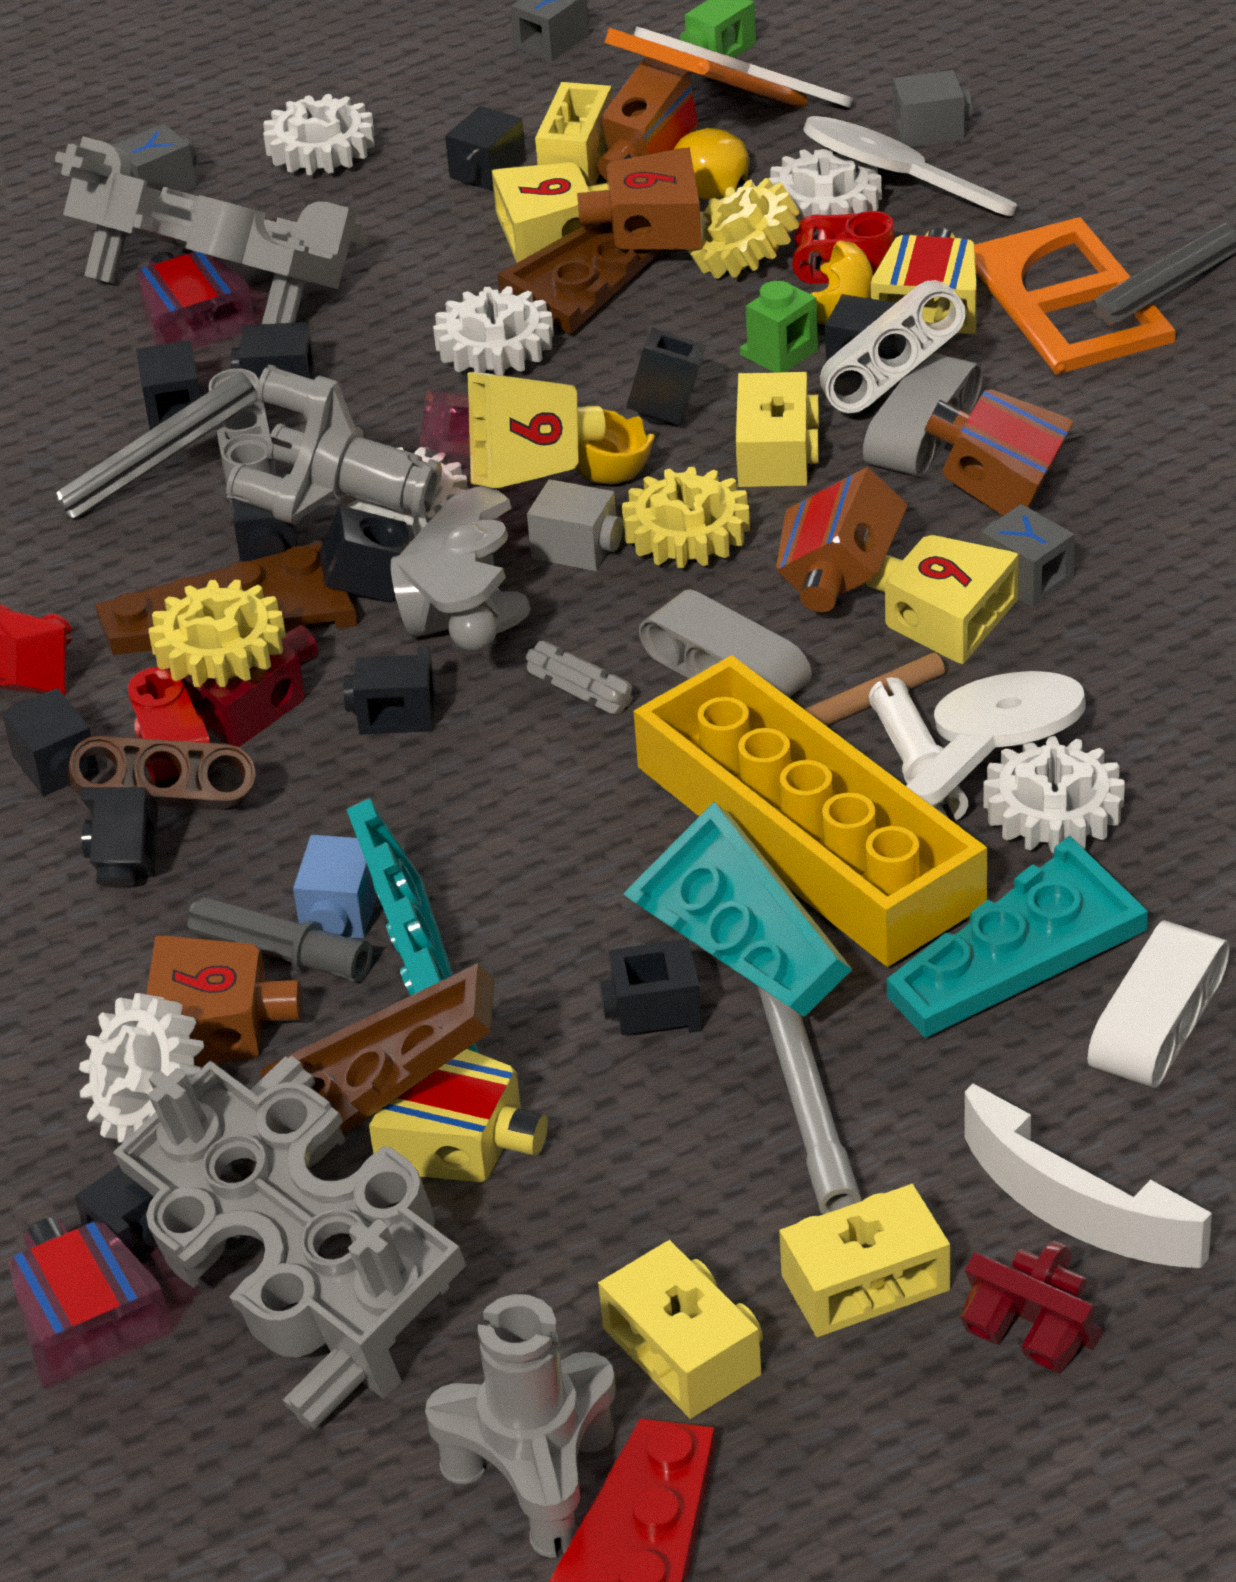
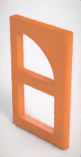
[604,27,808,108]
[974,217,1176,375]

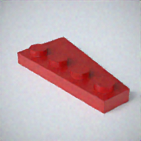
[548,1419,715,1582]

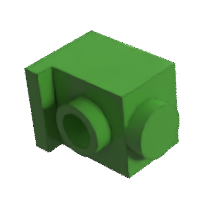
[679,0,756,58]
[740,281,818,373]

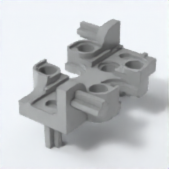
[55,136,368,324]
[113,1056,466,1430]

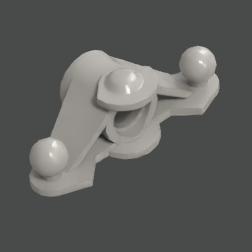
[391,486,531,652]

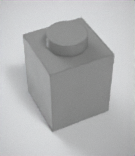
[527,479,623,571]

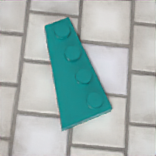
[346,798,479,1053]
[623,802,852,1017]
[887,835,1148,1038]

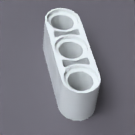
[820,280,965,413]
[1087,920,1230,1089]

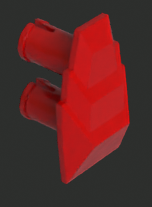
[0,604,72,695]

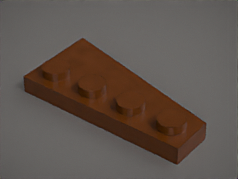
[497,222,663,334]
[95,541,358,655]
[249,963,495,1175]

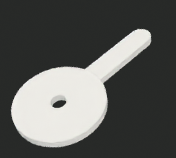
[634,26,853,108]
[804,116,1017,216]
[906,671,1086,805]

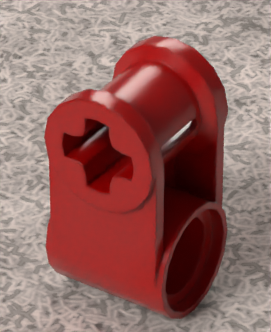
[792,211,895,284]
[128,667,215,785]

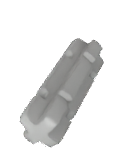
[526,641,633,715]

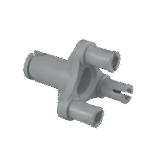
[226,365,442,525]
[425,1294,616,1558]

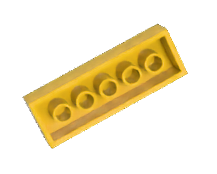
[634,655,987,968]

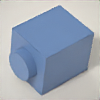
[293,835,377,939]

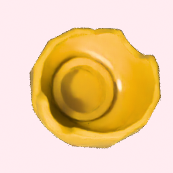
[673,128,750,199]
[811,241,873,325]
[575,409,654,485]

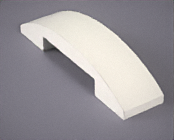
[965,1083,1212,1268]

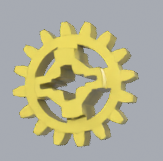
[687,178,800,279]
[622,467,750,568]
[149,580,286,687]

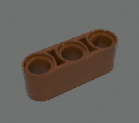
[68,736,256,810]

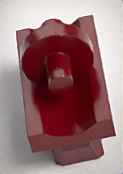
[960,1241,1103,1374]

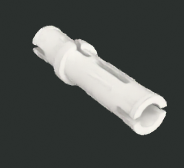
[869,677,968,820]

